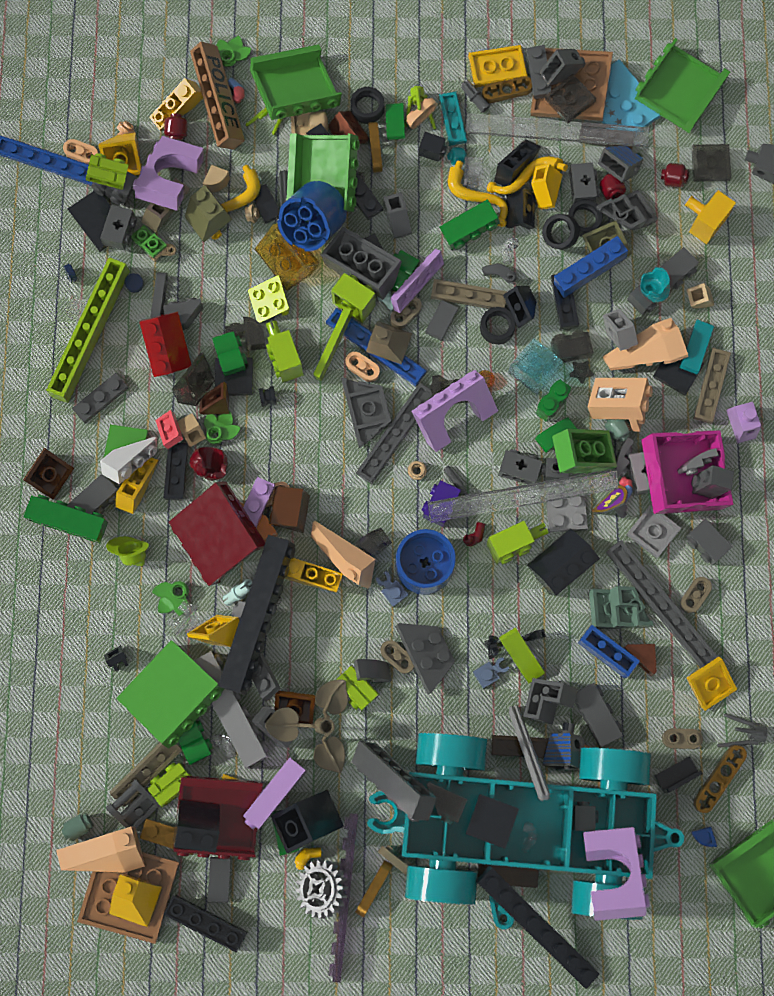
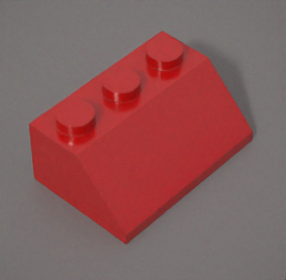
[139,312,192,377]

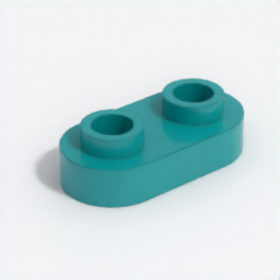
[489,895,514,929]

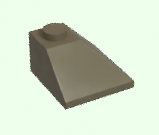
[366,321,412,364]

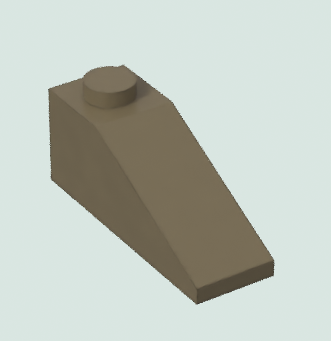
[141,178,190,232]

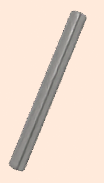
[509,705,550,801]

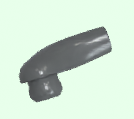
[482,263,517,283]

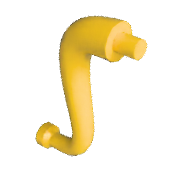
[487,156,568,195]
[448,161,508,227]
[211,165,261,240]

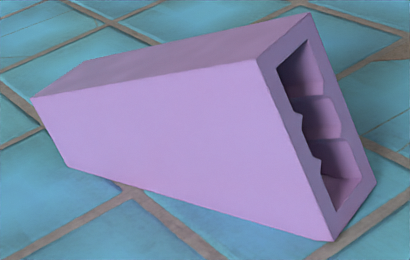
[243,758,307,830]

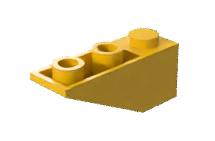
[150,78,203,130]
[285,558,343,592]

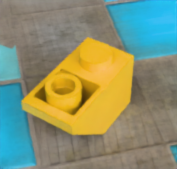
[531,164,563,210]

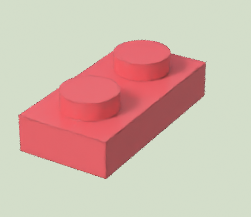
[156,410,183,449]

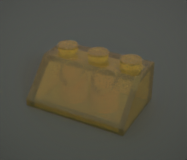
[255,224,320,291]

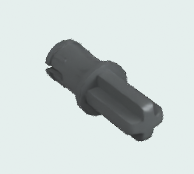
[461,80,491,113]

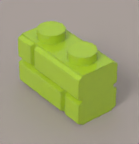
[86,153,129,190]
[336,665,379,711]
[147,762,191,807]

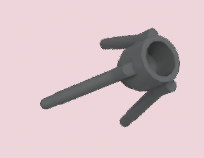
[717,713,767,747]

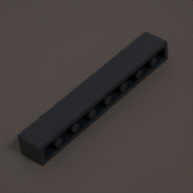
[218,535,296,695]

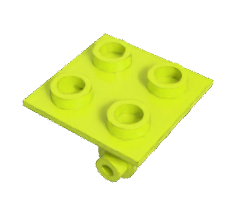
[248,275,290,324]

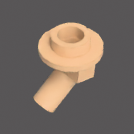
[116,121,135,136]

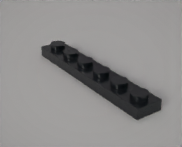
[306,123,383,220]

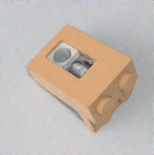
[587,378,653,432]

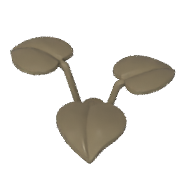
[265,680,348,773]

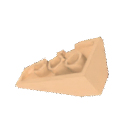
[603,318,688,371]
[311,521,376,589]
[56,827,145,872]

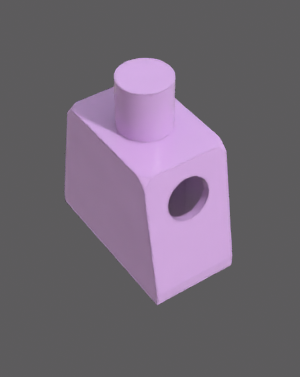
[726,402,761,444]

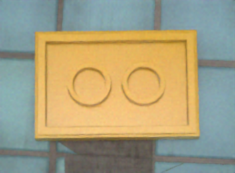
[468,45,528,88]

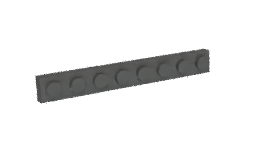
[605,540,718,668]

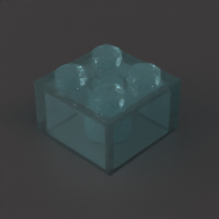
[508,338,563,395]

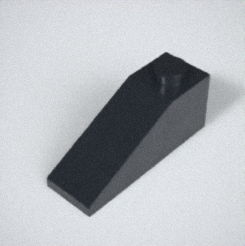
[494,139,541,187]

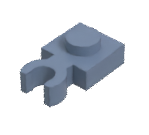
[376,571,408,607]
[473,657,509,689]

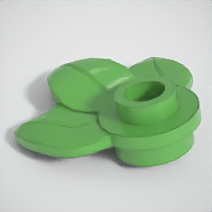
[217,36,251,67]
[204,411,241,444]
[152,581,189,616]

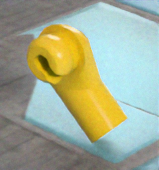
[294,847,321,870]

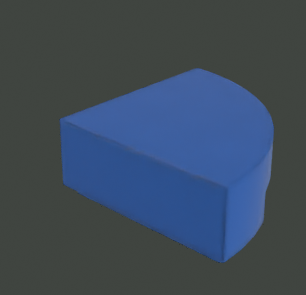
[691,827,717,847]

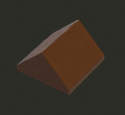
[23,448,74,500]
[269,486,310,533]
[274,690,316,724]

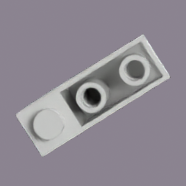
[100,437,158,484]

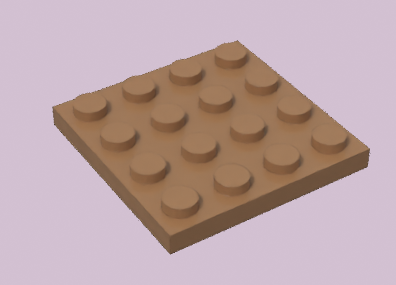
[530,48,613,121]
[77,852,180,944]

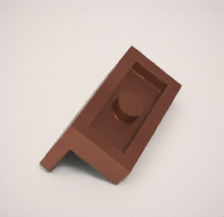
[328,111,370,144]

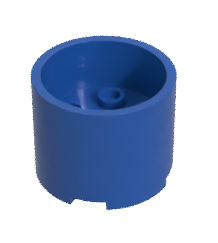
[277,181,347,251]
[396,529,455,595]

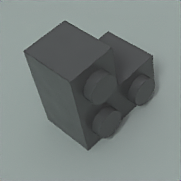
[523,678,578,725]

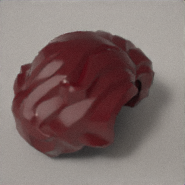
[189,447,228,481]

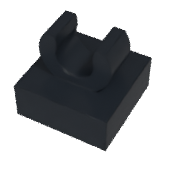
[104,645,128,672]

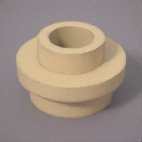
[245,204,260,223]
[408,461,427,480]

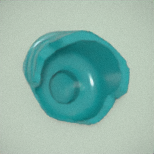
[640,267,670,303]

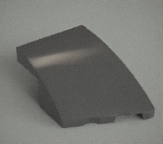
[596,190,658,230]

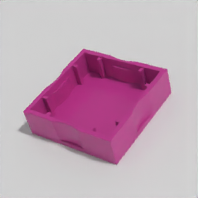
[642,430,734,514]

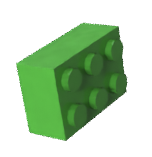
[552,429,617,474]

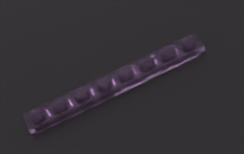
[328,813,358,983]

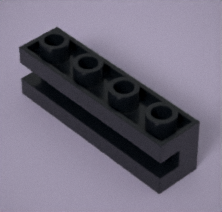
[163,894,248,953]

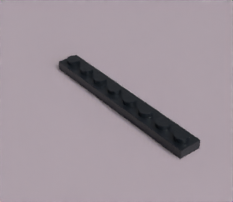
[476,866,600,989]

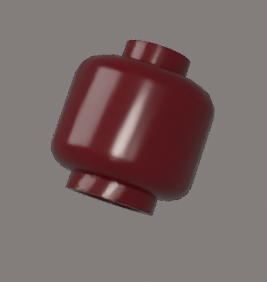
[164,113,188,141]
[661,163,689,188]
[599,174,626,200]

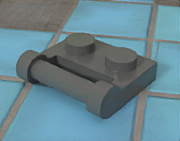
[106,779,160,828]

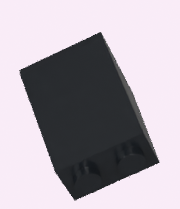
[270,789,344,854]
[173,800,220,853]

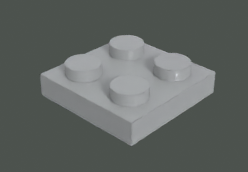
[545,491,588,533]
[626,504,681,559]

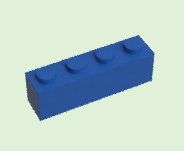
[554,236,628,298]

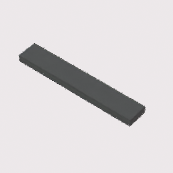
[356,383,436,485]

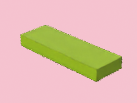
[499,627,545,684]

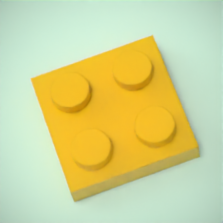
[686,657,737,711]

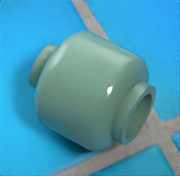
[604,419,632,442]

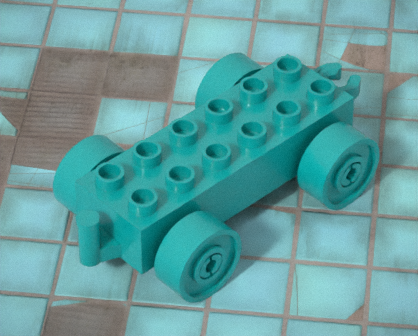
[367,733,684,920]

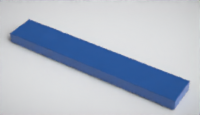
[0,135,92,186]
[326,308,427,387]

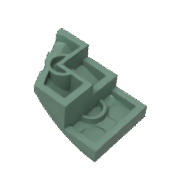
[589,586,654,629]

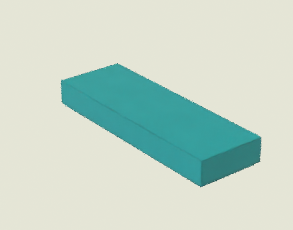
[439,91,467,146]
[680,319,714,374]

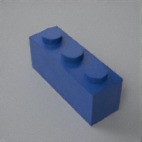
[577,625,640,679]

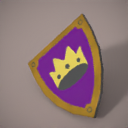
[592,485,628,519]

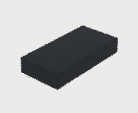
[254,184,280,224]

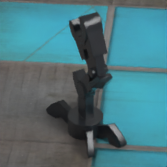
[484,629,546,659]

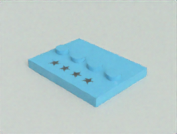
[601,59,661,134]

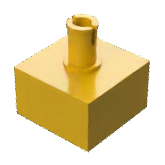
[685,190,736,245]

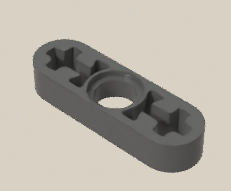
[150,272,168,318]

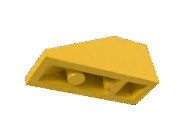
[116,457,159,514]

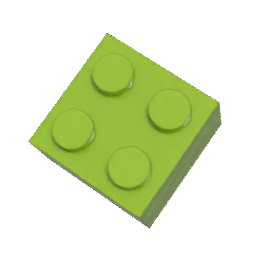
[331,273,376,323]

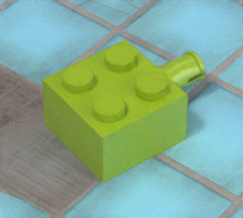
[266,321,304,383]
[486,521,549,565]

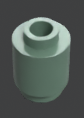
[61,813,94,841]

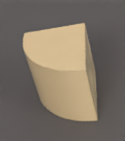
[203,165,230,192]
[686,283,714,309]
[177,413,206,447]

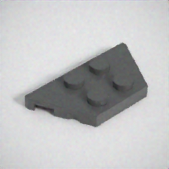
[341,378,391,448]
[395,623,455,695]

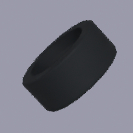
[351,87,384,124]
[567,200,603,237]
[542,214,580,250]
[480,307,516,345]

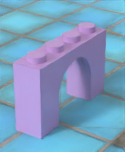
[133,136,204,210]
[412,370,498,452]
[583,827,650,921]

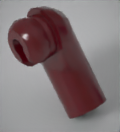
[463,522,486,547]

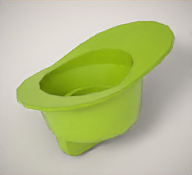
[106,536,149,566]

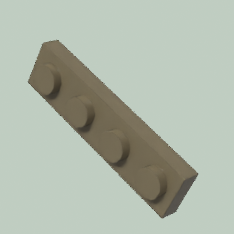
[431,279,507,309]
[693,348,731,424]
[109,743,182,807]

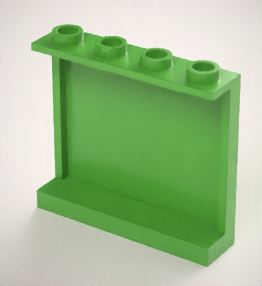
[635,38,730,133]
[250,44,342,120]
[286,133,360,212]
[116,640,224,749]
[709,819,774,929]

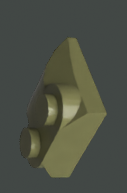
[582,221,632,260]

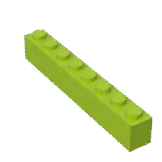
[46,257,130,403]

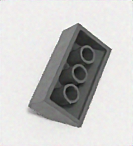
[321,227,402,299]

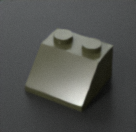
[184,185,232,242]

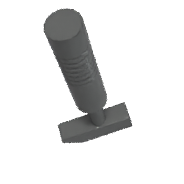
[443,466,477,504]

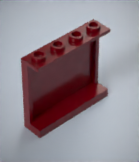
[169,481,265,586]
[173,775,263,860]

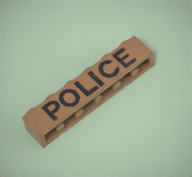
[190,41,245,150]

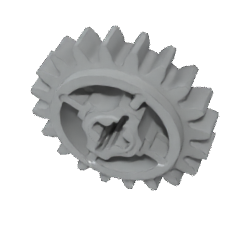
[295,860,348,919]

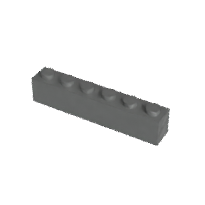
[352,740,437,822]

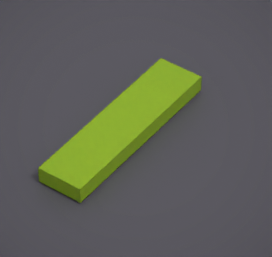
[313,307,353,381]

